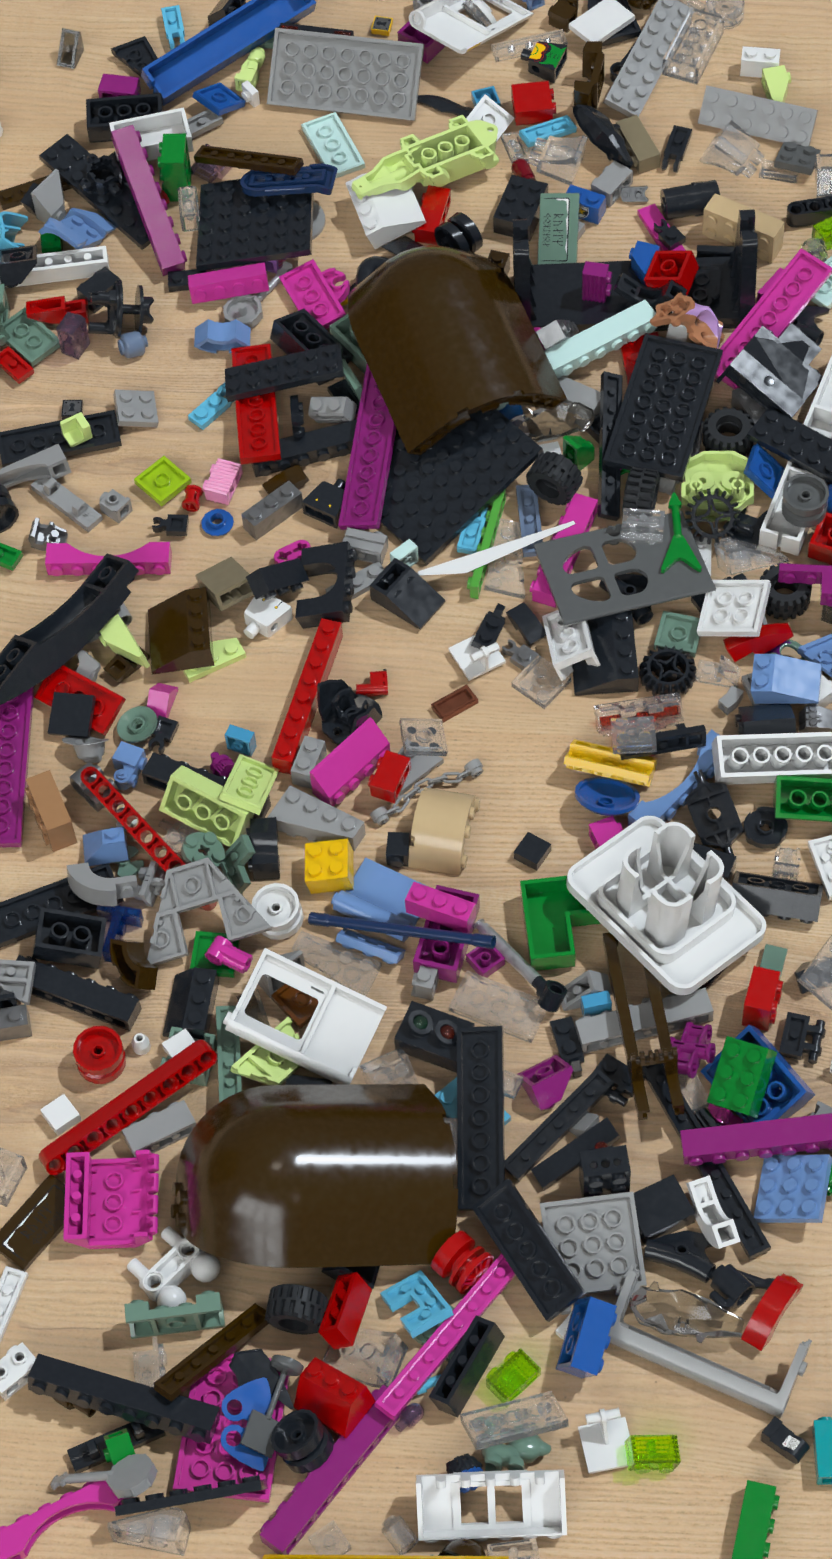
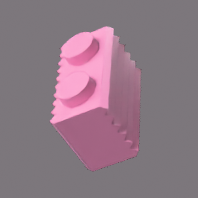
[203,458,243,505]

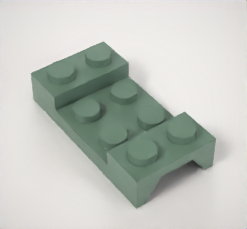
[124,1290,225,1339]

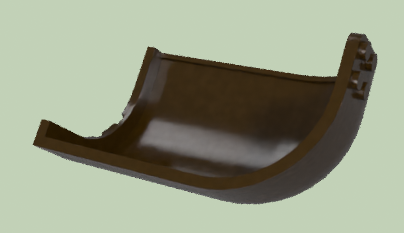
[348,245,567,455]
[171,1084,458,1268]

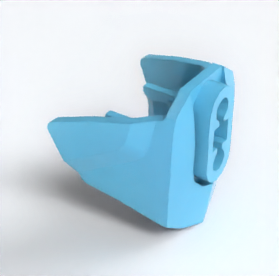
[0,211,29,250]

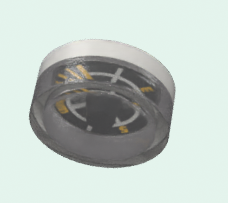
[461,0,497,27]

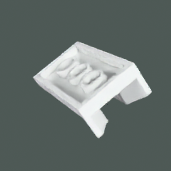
[542,610,601,681]

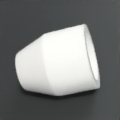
[131,1033,151,1055]

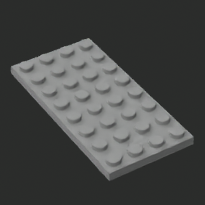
[267,28,424,121]

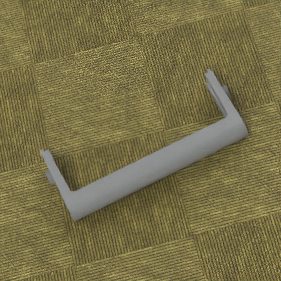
[608,1264,812,1418]

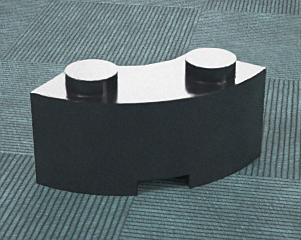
[246,817,280,880]

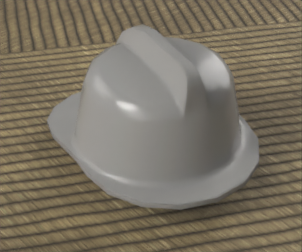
[62,737,109,763]

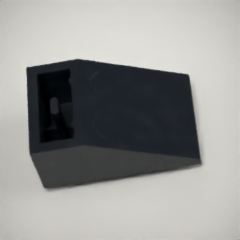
[369,558,445,630]

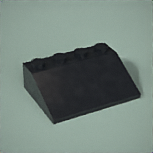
[572,610,639,696]

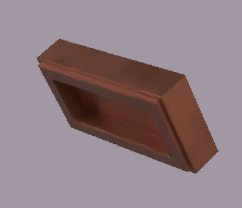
[431,684,478,723]

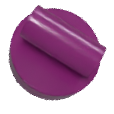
[210,752,235,778]

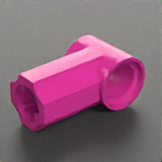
[205,936,253,974]

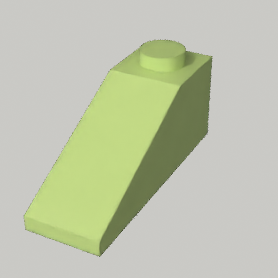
[761,65,791,103]
[98,614,150,668]

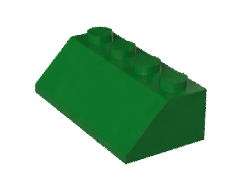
[773,775,832,822]

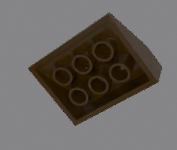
[148,587,214,675]

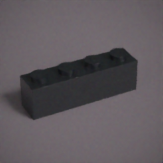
[429,1315,505,1418]

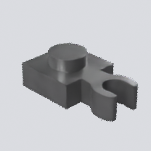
[502,640,540,673]

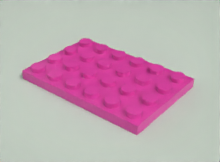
[173,1354,290,1503]

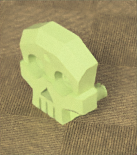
[681,450,754,522]

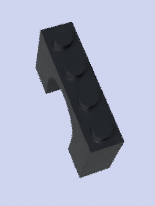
[295,541,357,629]

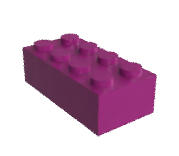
[413,885,480,983]

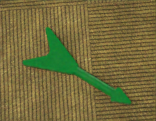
[661,492,702,573]

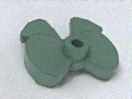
[113,845,144,877]

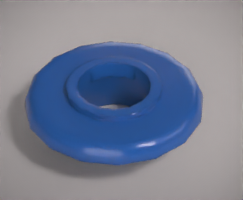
[201,509,234,536]

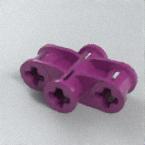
[670,1021,716,1079]

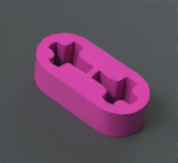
[274,540,311,564]

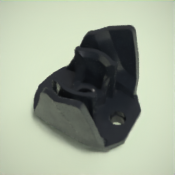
[317,679,383,746]

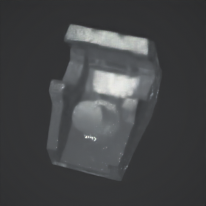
[772,845,801,881]

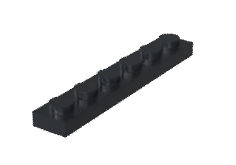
[505,1068,614,1182]

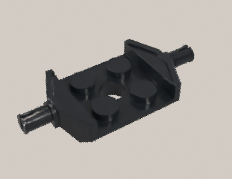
[685,770,744,855]

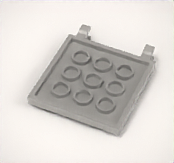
[540,1192,647,1315]

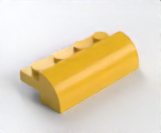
[564,739,658,787]

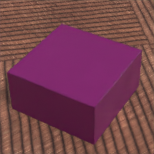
[466,947,505,980]

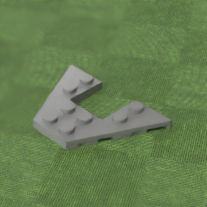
[147,857,272,966]

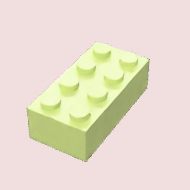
[159,765,254,847]

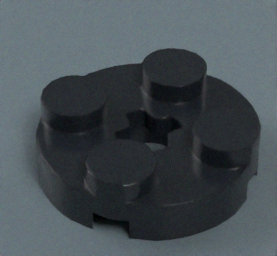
[743,807,788,849]

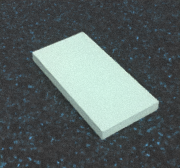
[301,112,366,179]

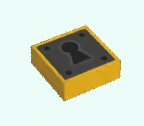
[371,16,393,36]

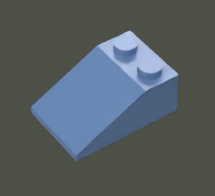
[751,654,822,704]

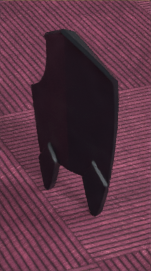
[722,508,768,558]
[229,1349,294,1410]

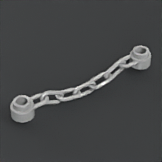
[370,759,483,826]

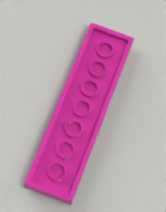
[716,248,832,389]

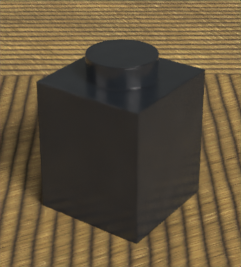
[386,832,411,868]

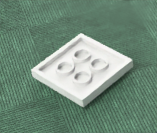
[697,580,771,637]

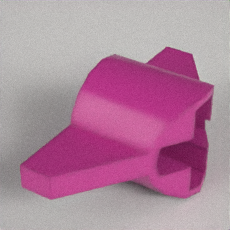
[708,1104,743,1126]

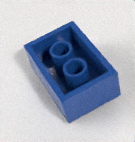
[556,1296,617,1378]

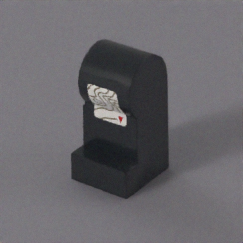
[761,1416,810,1464]

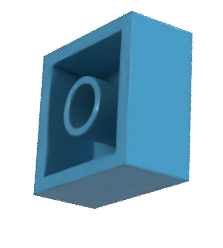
[471,86,501,107]
[225,724,257,757]
[581,990,612,1017]

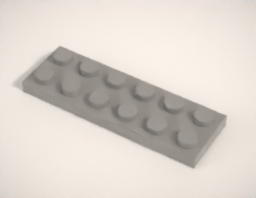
[698,85,818,146]

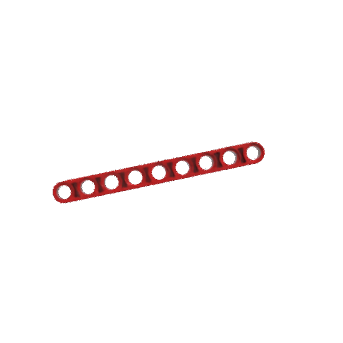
[81,766,217,911]
[39,1040,217,1175]

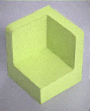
[60,412,93,447]

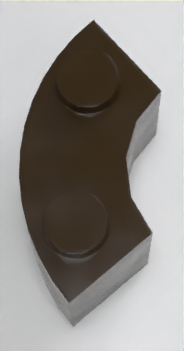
[110,939,158,990]

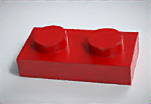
[0,346,34,384]

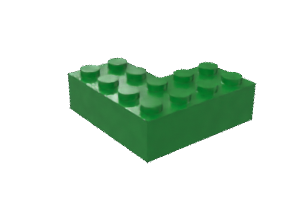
[520,876,601,971]

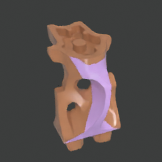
[650,293,725,349]

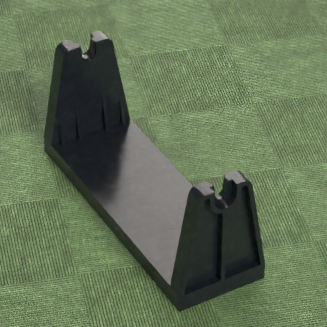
[513,209,758,334]

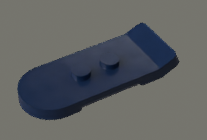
[240,163,338,197]

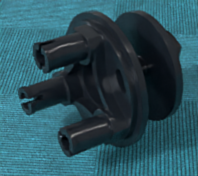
[87,279,154,339]

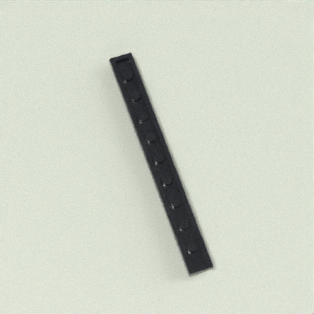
[642,1063,771,1260]

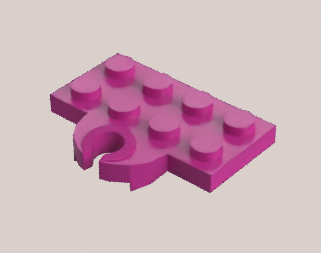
[279,259,350,329]

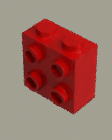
[511,81,556,126]

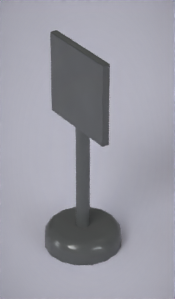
[240,1355,304,1458]

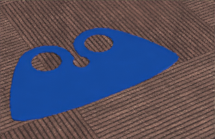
[220,1377,272,1471]

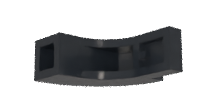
[613,273,687,313]

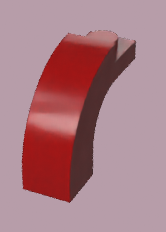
[741,1273,804,1351]

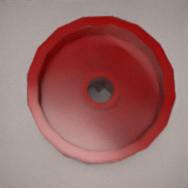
[73,1026,126,1084]

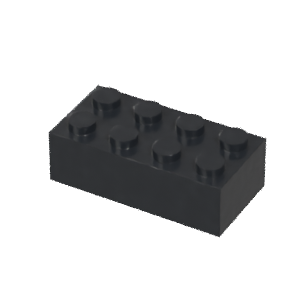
[86,93,164,143]

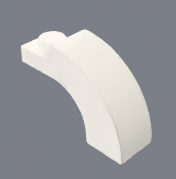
[686,1175,741,1249]

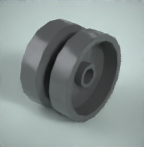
[781,474,829,528]

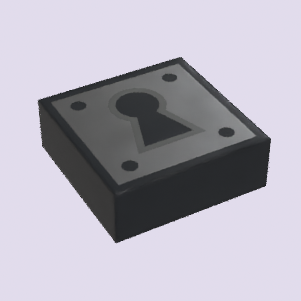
[61,400,83,420]

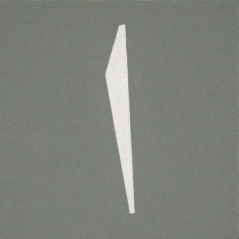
[418,521,575,576]

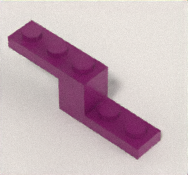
[778,563,832,607]

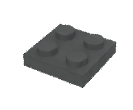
[774,142,821,175]

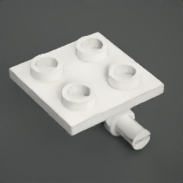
[448,635,506,681]
[578,1407,636,1474]

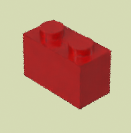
[368,750,411,804]

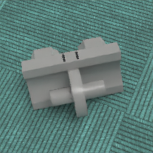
[134,861,165,907]

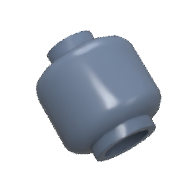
[117,331,148,358]

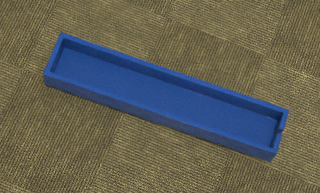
[141,0,317,106]

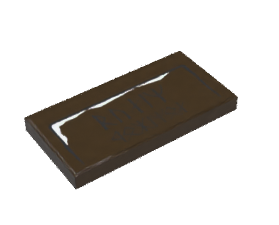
[0,1175,65,1272]

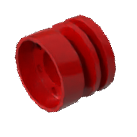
[431,1230,494,1294]

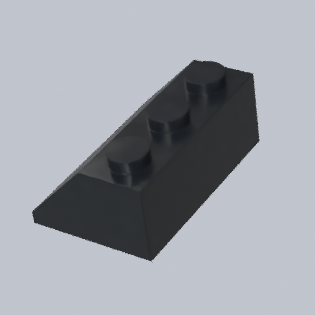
[162,967,219,1040]

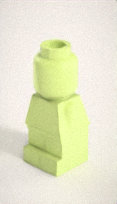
[234,47,266,91]

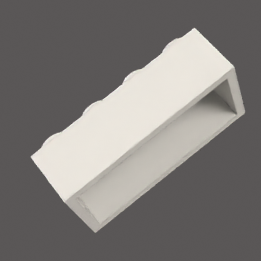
[109,107,194,161]

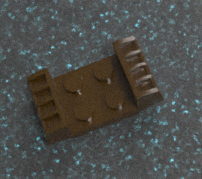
[574,41,605,117]

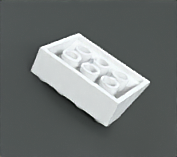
[345,173,427,249]

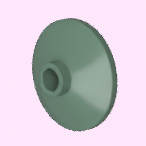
[117,706,158,743]

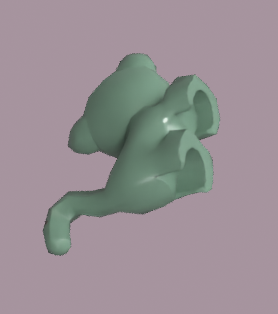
[473,1419,551,1471]

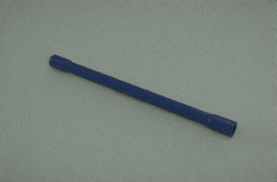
[308,912,496,949]

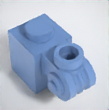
[112,741,148,790]

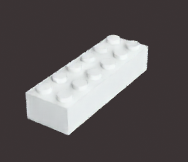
[711,732,832,785]

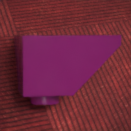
[516,1055,573,1110]

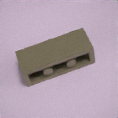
[616,115,660,174]

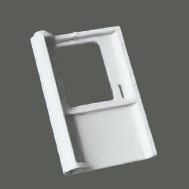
[409,0,533,54]
[223,948,387,1085]

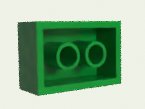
[158,133,192,202]
[707,1036,777,1118]

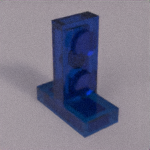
[97,905,144,963]

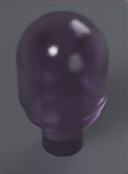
[394,1402,424,1432]

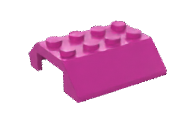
[63,1150,159,1249]

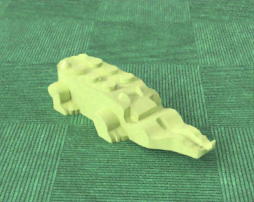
[351,115,499,200]

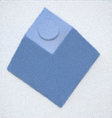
[83,827,129,866]

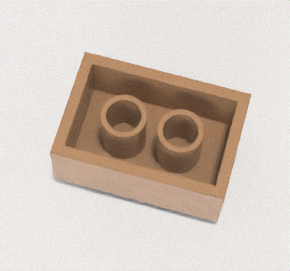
[24,770,77,852]

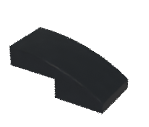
[506,602,546,646]

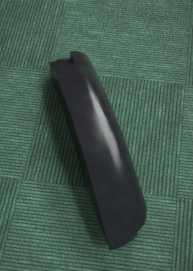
[0,553,139,705]

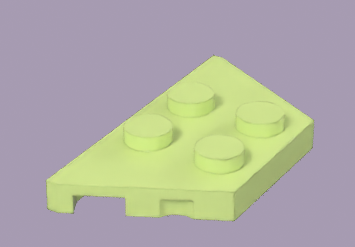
[230,1016,301,1085]

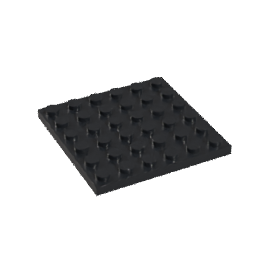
[196,179,314,271]

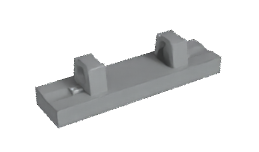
[31,477,103,533]

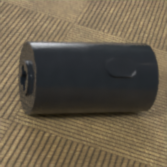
[660,180,720,220]

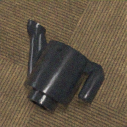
[709,1264,774,1311]

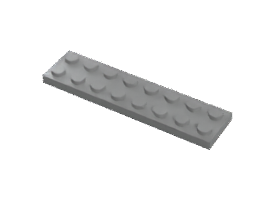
[603,0,695,117]

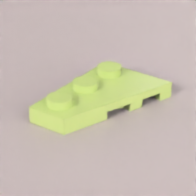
[182,638,246,683]

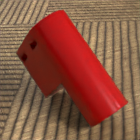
[356,669,388,696]

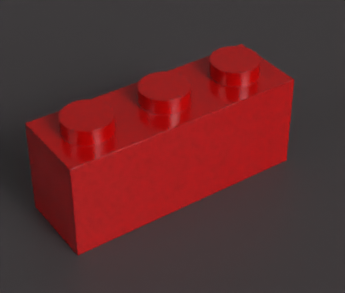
[412,185,451,245]
[318,1272,372,1350]

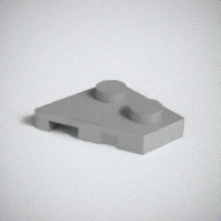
[0,959,36,1005]

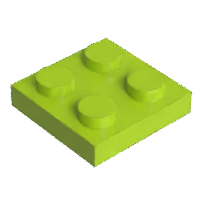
[134,456,192,507]

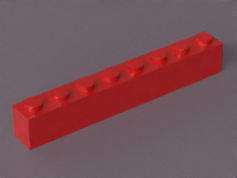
[271,618,343,775]

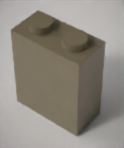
[195,557,253,611]

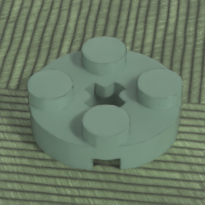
[180,832,225,868]

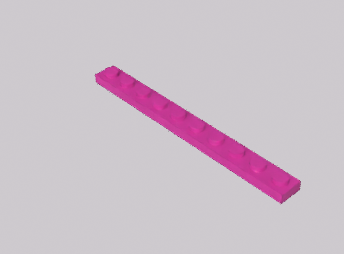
[375,1253,516,1421]

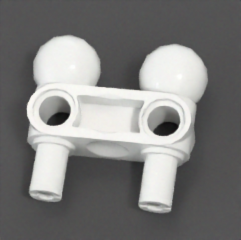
[127,1226,220,1307]

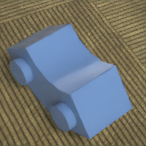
[194,319,251,354]

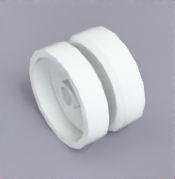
[252,883,304,940]

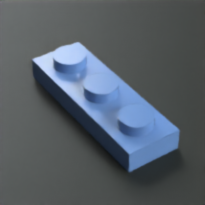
[335,928,405,964]

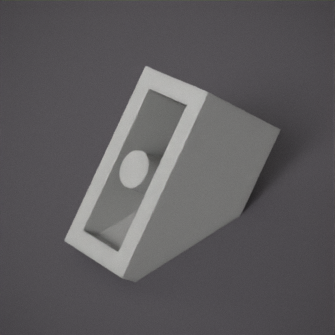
[561,970,613,1011]

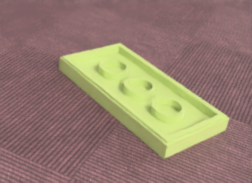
[219,754,279,815]

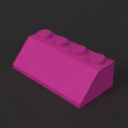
[310,717,390,806]

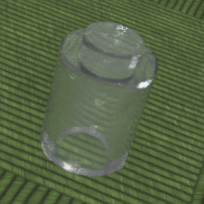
[381,1515,418,1555]

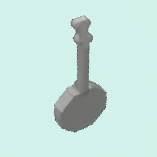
[223,261,293,328]
[50,1454,158,1499]

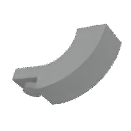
[66,863,138,906]

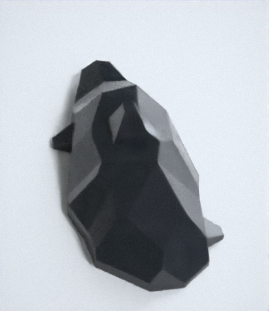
[573,104,633,169]

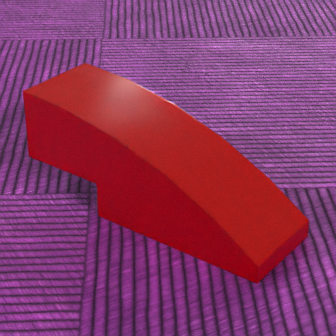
[26,296,89,325]
[723,623,794,662]

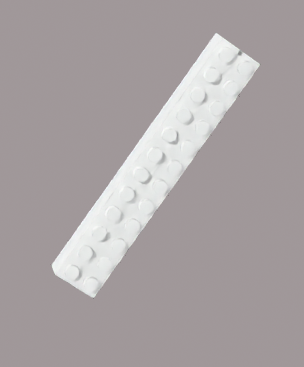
[759,355,832,556]

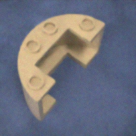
[408,787,480,876]

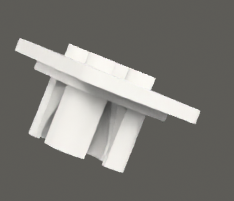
[566,816,766,995]

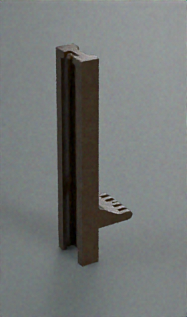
[603,932,684,1121]

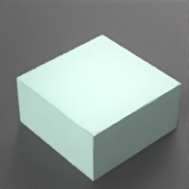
[390,539,419,567]

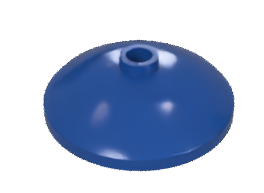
[575,777,640,816]

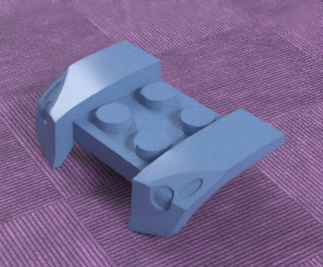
[38,208,116,249]

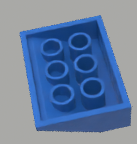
[700,1025,815,1123]

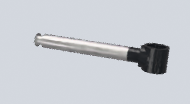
[474,919,567,1012]

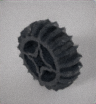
[685,489,741,544]
[639,645,697,700]

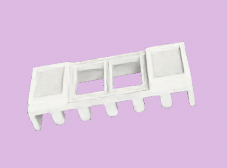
[416,1469,567,1543]

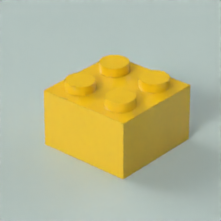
[305,838,354,894]

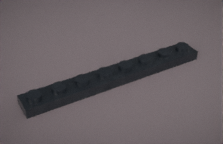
[598,371,623,521]

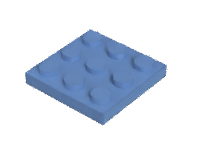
[754,1154,832,1223]

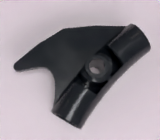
[792,305,829,346]
[599,574,653,625]
[643,1231,716,1283]

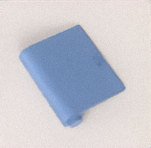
[331,857,426,942]

